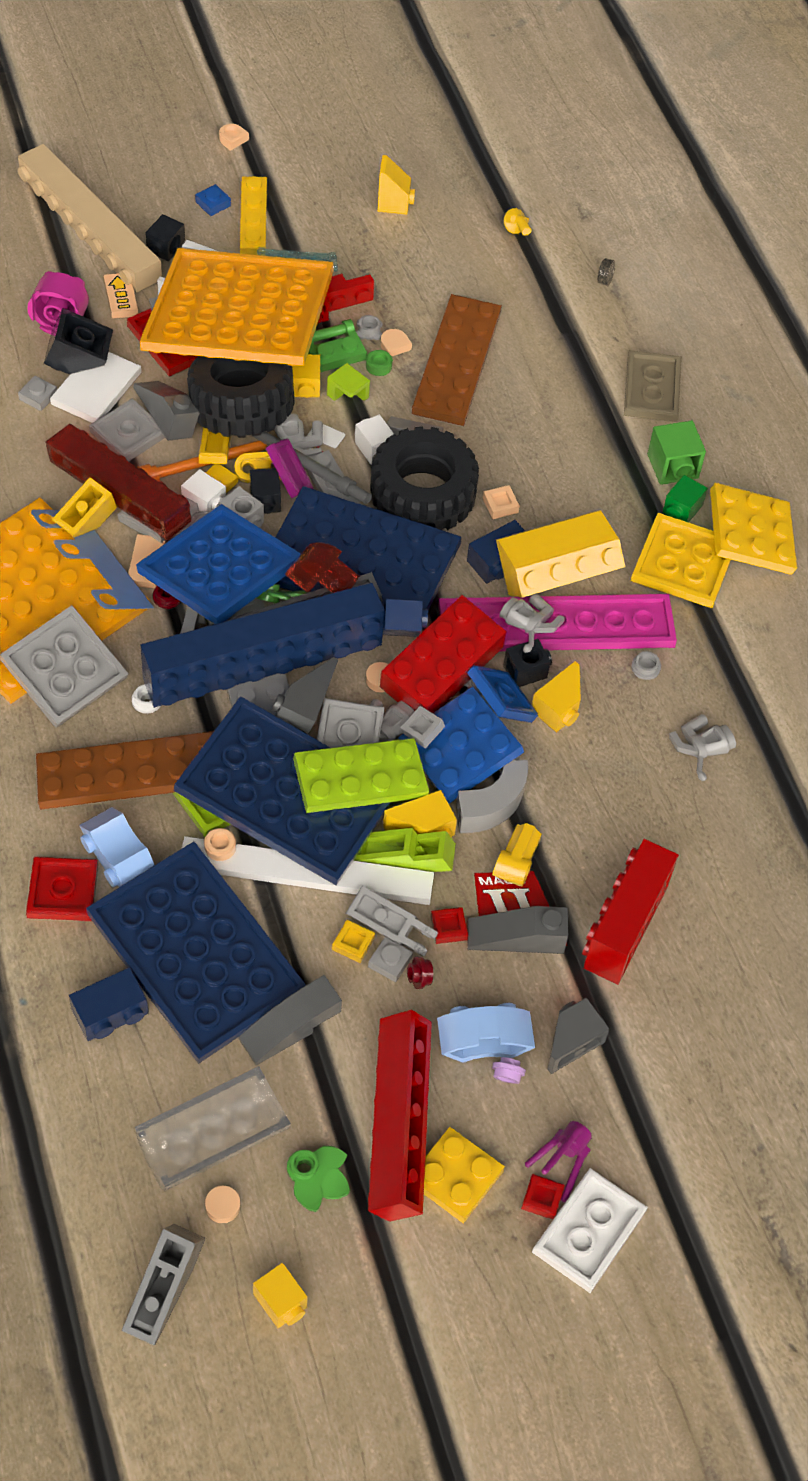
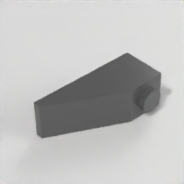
[133,381,199,441]
[271,657,338,735]
[468,906,568,954]
[122,1224,206,1345]

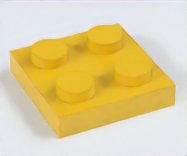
[424,1127,505,1224]

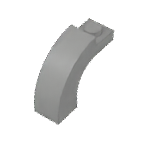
[456,756,528,834]

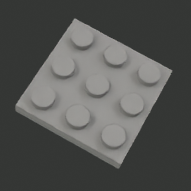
[0,605,128,728]

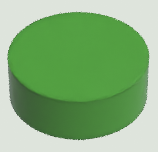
[366,350,393,376]

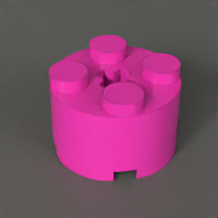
[27,271,89,334]

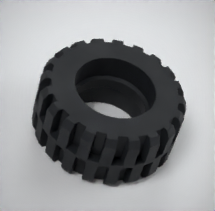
[187,356,295,438]
[370,426,479,530]

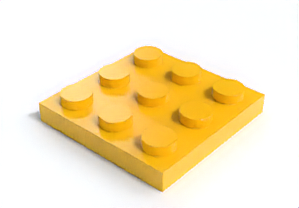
[710,483,797,575]
[631,513,731,609]

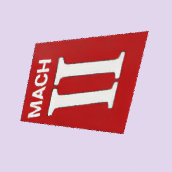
[474,871,568,946]

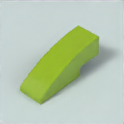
[353,828,456,872]

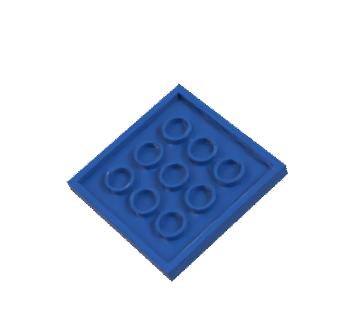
[136,504,303,624]

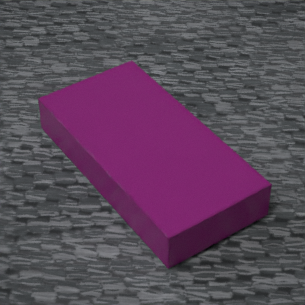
[266,438,313,499]

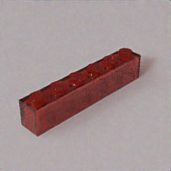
[45,424,192,541]

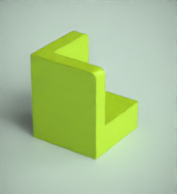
[327,363,370,401]

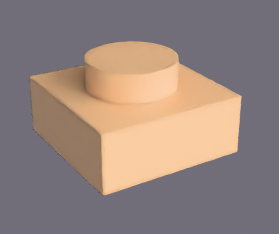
[483,485,520,519]

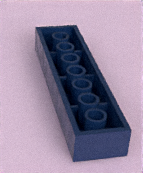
[140,583,385,708]

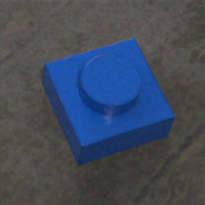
[195,184,231,216]

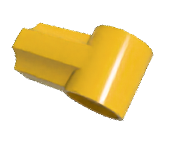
[492,823,542,887]

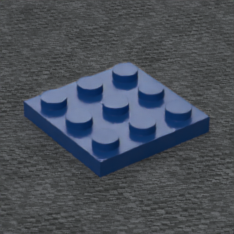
[398,686,524,804]

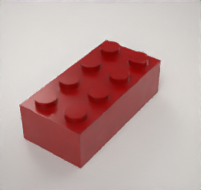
[380,595,507,713]
[582,839,679,985]

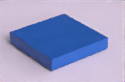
[467,666,538,723]

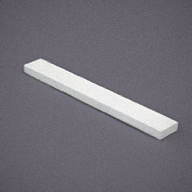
[182,836,434,905]

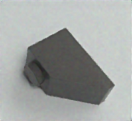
[547,998,609,1074]

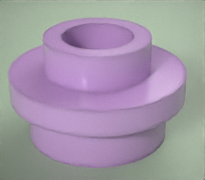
[492,1057,526,1084]

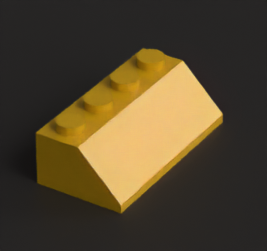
[496,510,625,598]

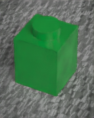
[662,475,708,523]

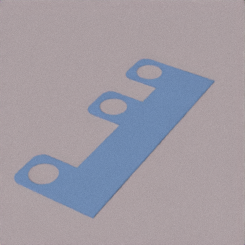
[31,510,154,609]

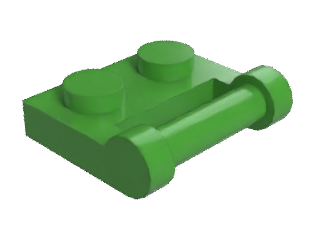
[308,319,367,372]

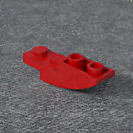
[317,273,374,324]

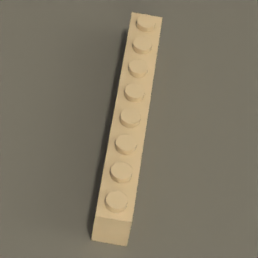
[18,144,162,293]

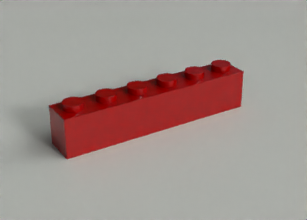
[368,1009,432,1222]

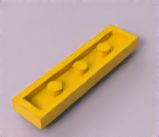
[240,176,267,256]

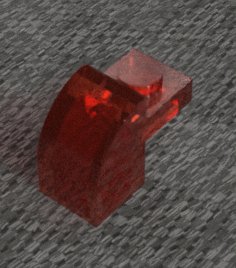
[285,542,360,593]

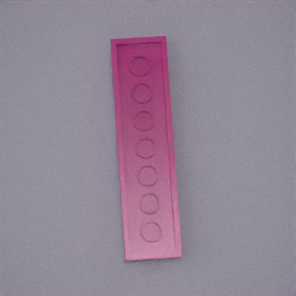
[438,594,677,652]

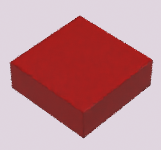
[431,907,468,944]
[521,1174,565,1220]

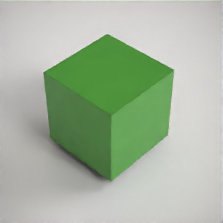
[647,420,706,485]

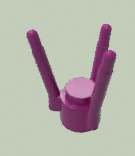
[525,1121,592,1203]

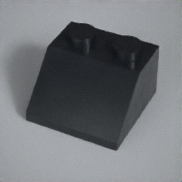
[44,308,113,374]

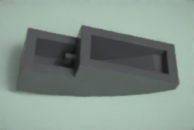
[239,975,342,1065]

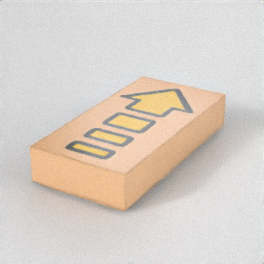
[103,273,138,319]

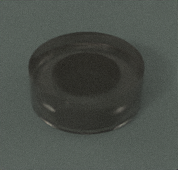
[597,258,616,286]

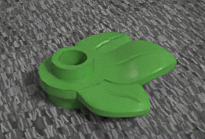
[257,584,308,603]
[287,1146,350,1212]

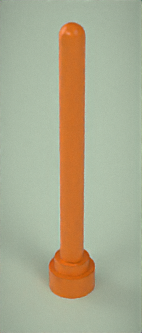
[137,440,267,488]

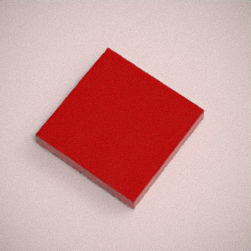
[26,857,98,921]

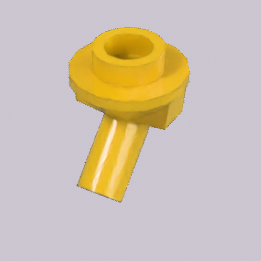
[504,208,531,236]

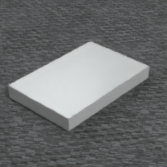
[50,352,142,423]
[532,1168,648,1293]

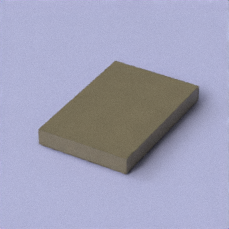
[624,350,682,422]

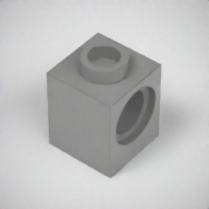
[219,486,264,528]

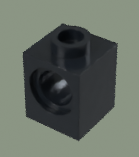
[145,214,185,262]
[250,468,281,514]
[503,639,552,687]

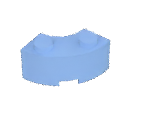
[79,807,155,888]
[437,1003,535,1063]

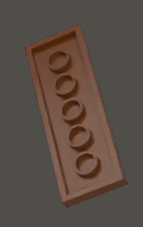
[412,294,502,426]
[36,731,214,810]

